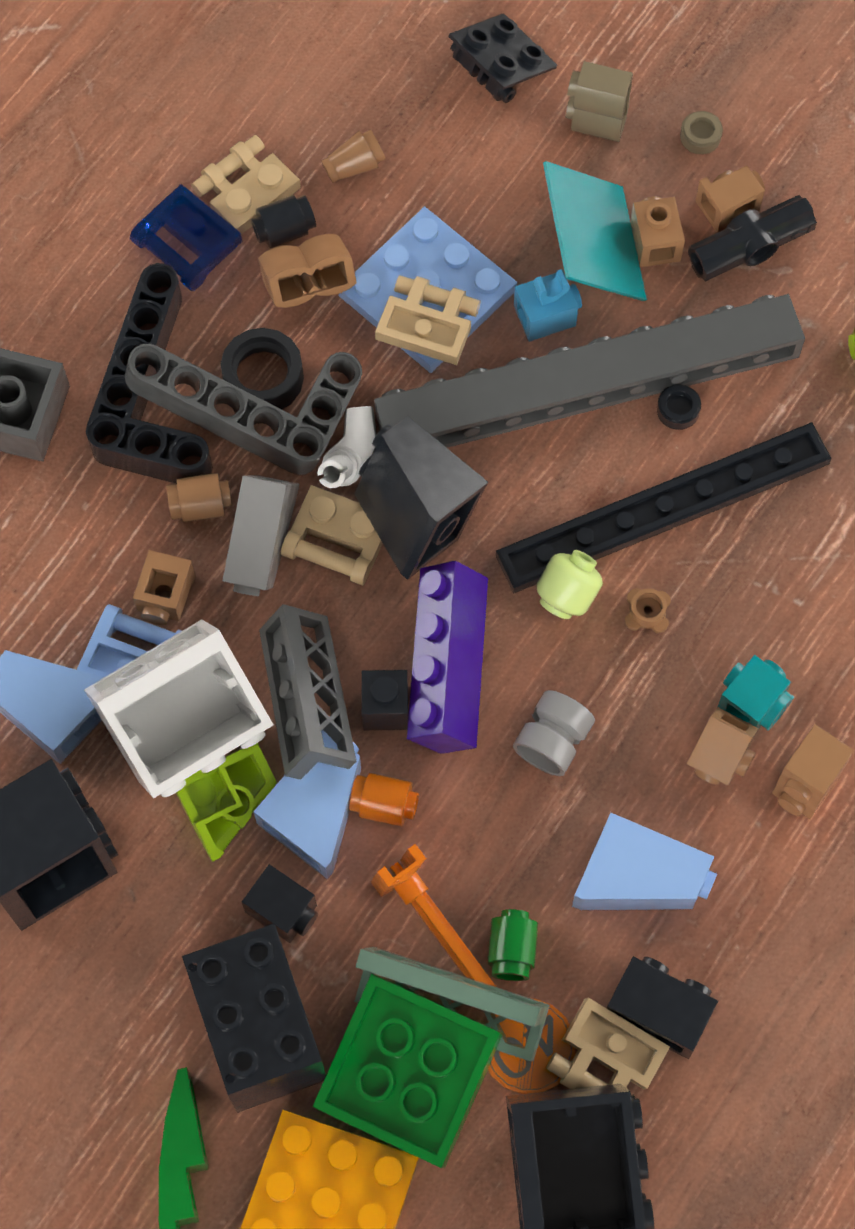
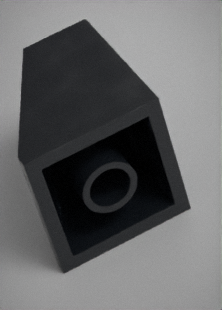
[354,416,488,580]

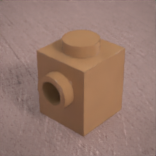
[630,196,685,267]
[687,707,759,785]

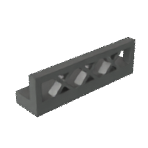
[259,604,357,780]

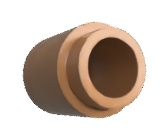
[166,473,232,522]

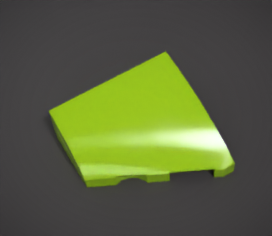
[176,743,277,862]

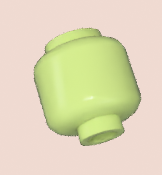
[536,550,603,619]

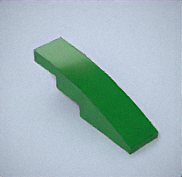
[158,1067,209,1229]

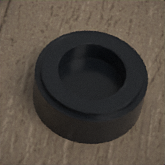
[657,384,701,430]

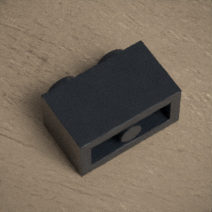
[607,956,718,1060]

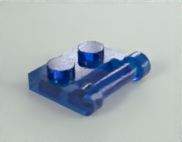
[130,184,243,291]

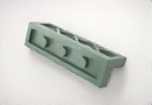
[354,947,550,1061]

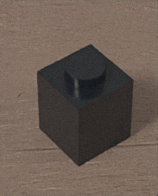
[362,670,408,731]
[242,864,318,943]

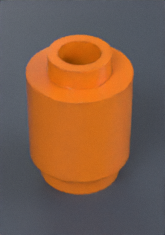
[349,773,419,827]

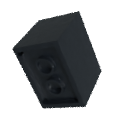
[0,759,118,931]
[182,924,326,1113]
[506,1084,654,1229]

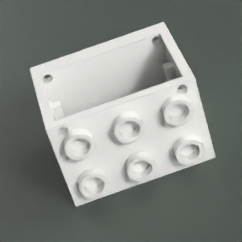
[84,619,274,798]

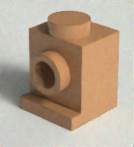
[695,165,765,233]
[133,550,196,625]

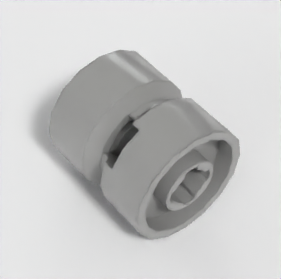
[513,690,595,776]

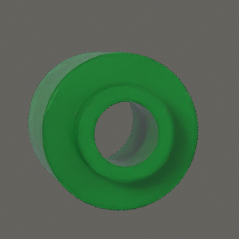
[488,909,538,981]

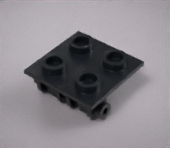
[448,13,558,103]

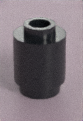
[251,195,316,248]

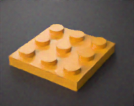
[240,1110,419,1229]

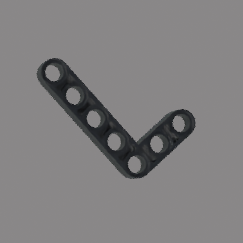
[86,263,213,484]

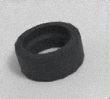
[220,328,304,410]

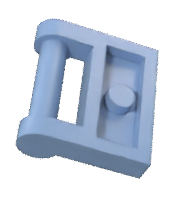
[77,604,182,677]

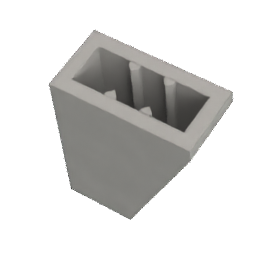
[222,475,300,596]

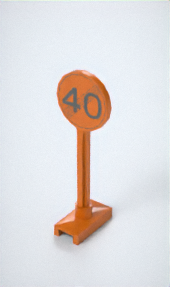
[371,844,576,1094]

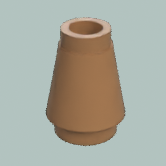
[321,130,386,183]

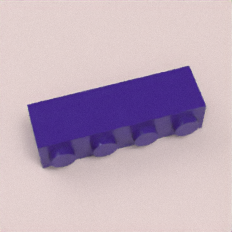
[407,560,488,754]

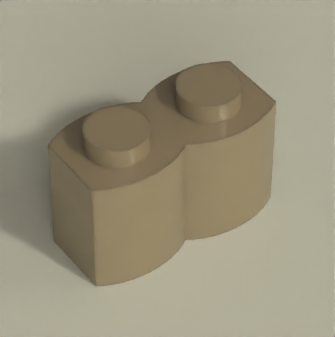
[565,61,633,142]

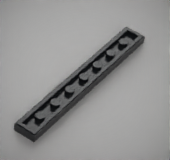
[496,422,832,594]

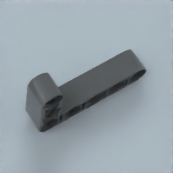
[125,344,362,475]

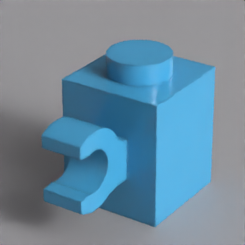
[514,269,582,342]

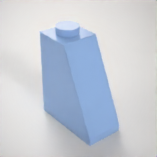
[0,650,104,764]
[254,730,361,879]
[572,812,717,910]

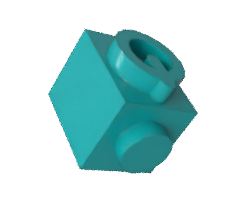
[717,655,794,731]

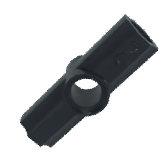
[688,195,817,282]

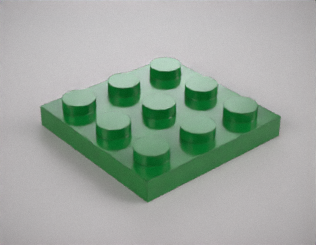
[312,974,503,1168]

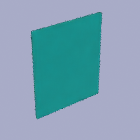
[543,161,647,301]

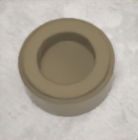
[680,111,723,154]

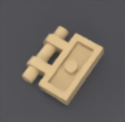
[191,135,301,237]
[375,275,481,365]
[546,998,670,1089]

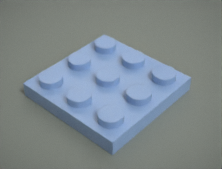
[338,206,517,373]

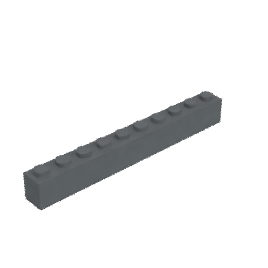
[374,294,805,448]

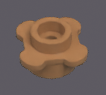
[625,588,671,633]

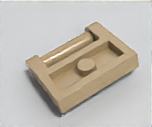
[281,485,383,586]

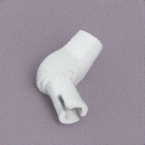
[317,406,376,488]

